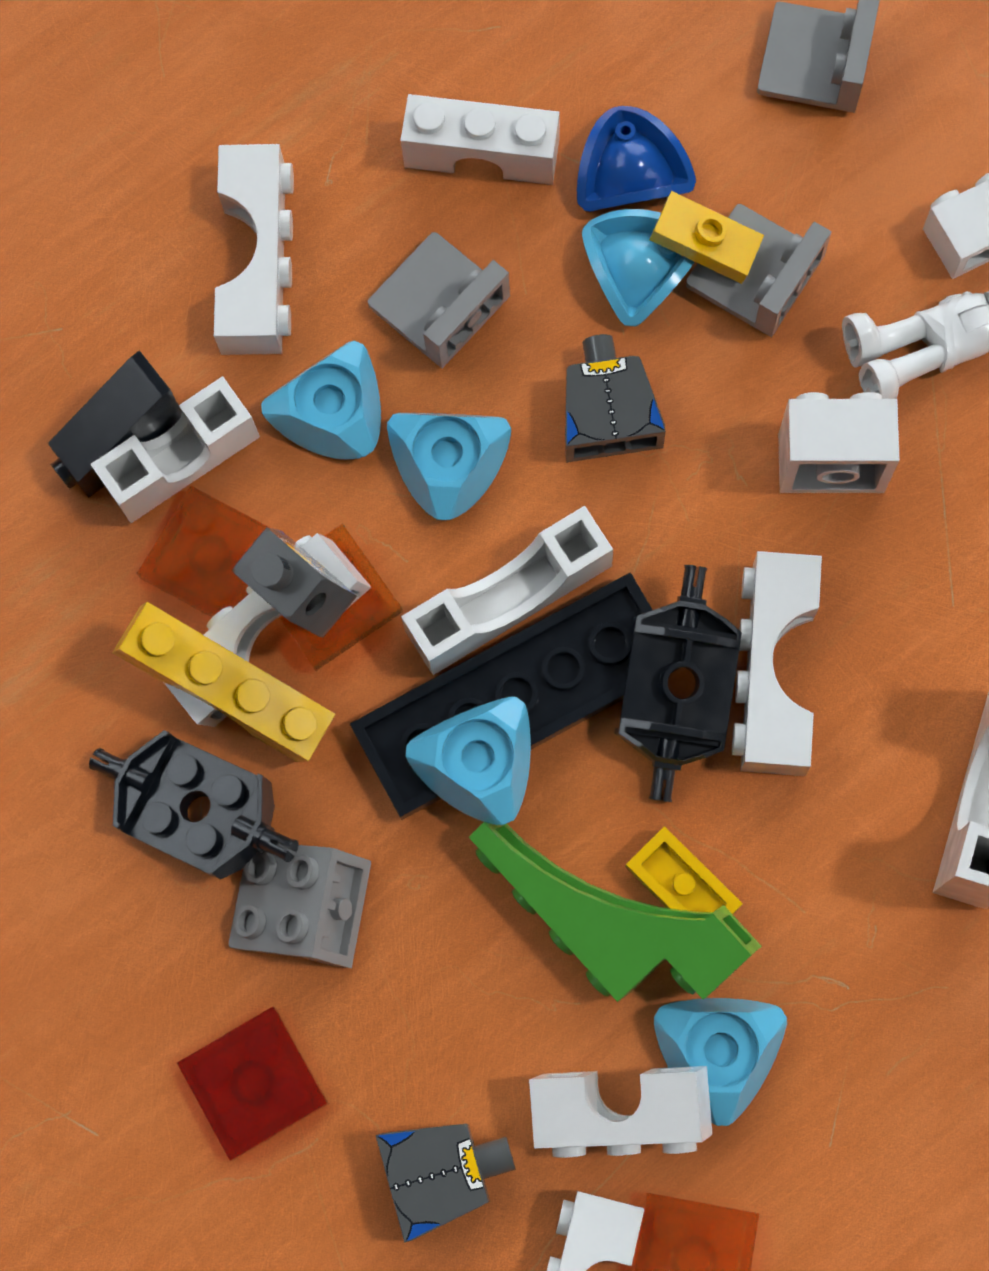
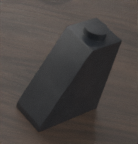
[48,350,182,498]

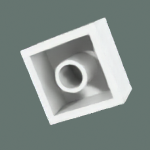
[778,392,900,493]

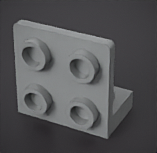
[757,0,880,113]
[686,204,832,338]
[368,232,510,368]
[228,844,372,969]

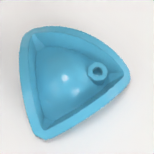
[582,209,694,327]
[261,341,381,459]
[387,413,511,520]
[406,697,531,825]
[654,998,787,1126]

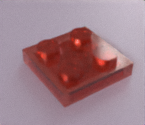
[177,1006,329,1161]

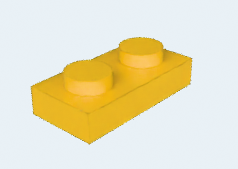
[625,826,743,914]

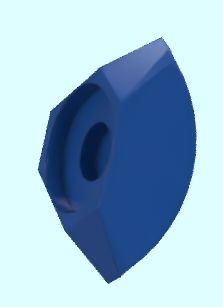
[577,106,696,211]

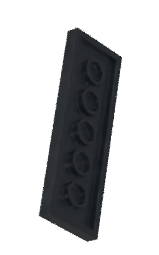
[350,572,682,820]

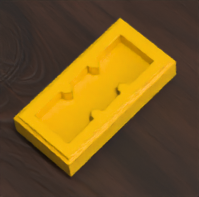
[649,191,764,284]

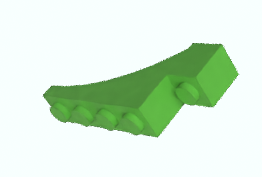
[469,822,762,1002]

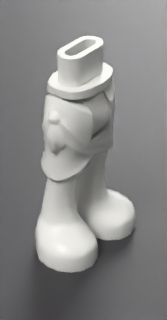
[842,291,989,399]

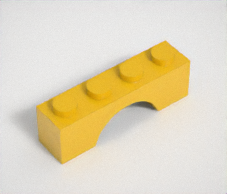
[112,602,335,762]

